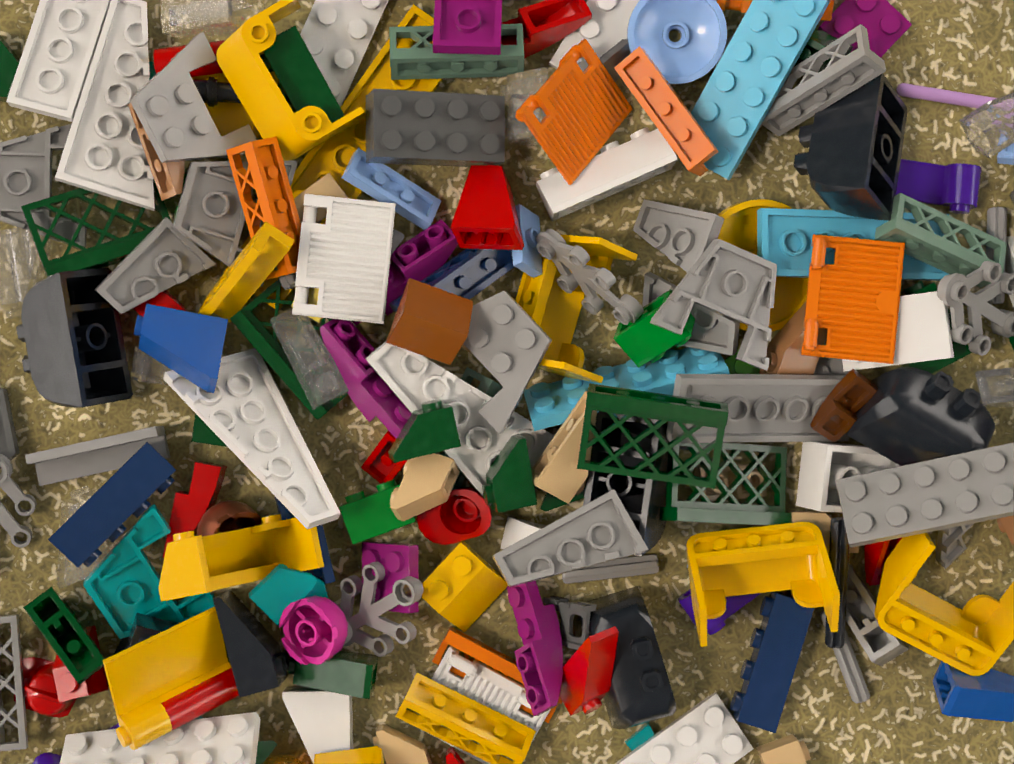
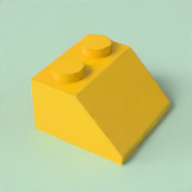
[422,541,508,632]

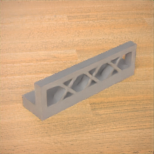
[761,24,886,136]
[25,426,170,486]
[0,614,28,751]

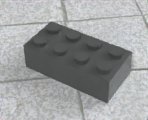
[366,89,505,167]

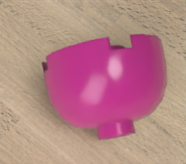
[279,595,348,665]

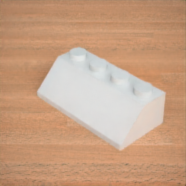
[536,127,678,221]

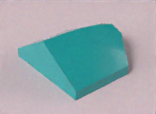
[248,564,328,625]

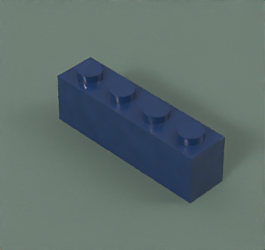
[48,442,176,568]
[730,591,814,733]

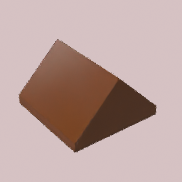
[386,278,473,365]

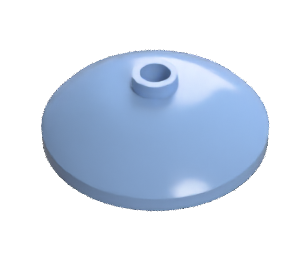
[627,0,727,84]

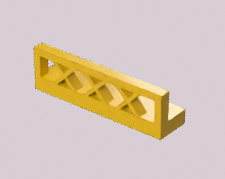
[198,221,294,323]
[395,673,536,764]

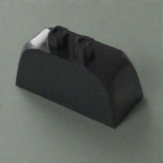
[794,73,908,221]
[16,268,133,408]
[847,367,995,466]
[583,411,668,556]
[578,586,677,729]

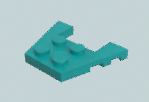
[83,504,215,639]

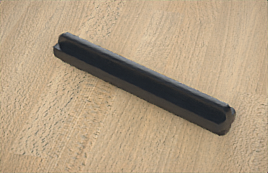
[825,517,849,648]

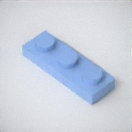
[342,148,441,230]

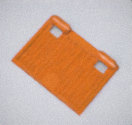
[515,39,633,185]
[801,234,905,364]

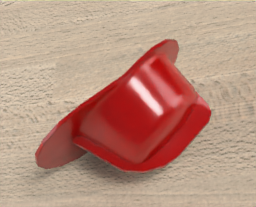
[417,487,492,545]
[14,657,77,718]

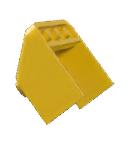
[216,0,366,161]
[515,235,638,383]
[158,514,324,602]
[686,522,840,647]
[874,533,1014,676]

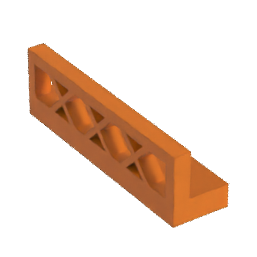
[614,46,719,176]
[226,136,301,280]
[432,626,563,723]

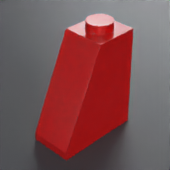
[450,165,524,250]

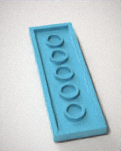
[691,0,830,180]
[757,208,949,281]
[524,347,730,431]

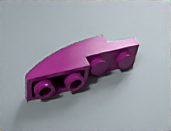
[352,219,458,326]
[320,319,412,438]
[506,581,563,716]

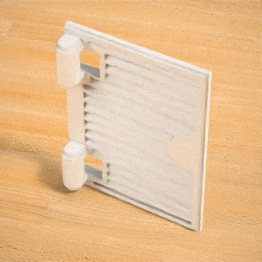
[292,194,396,324]
[413,646,551,764]

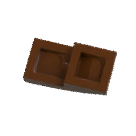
[810,369,878,443]

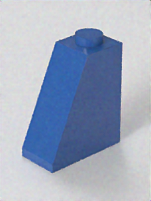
[134,304,228,393]
[933,661,1014,722]

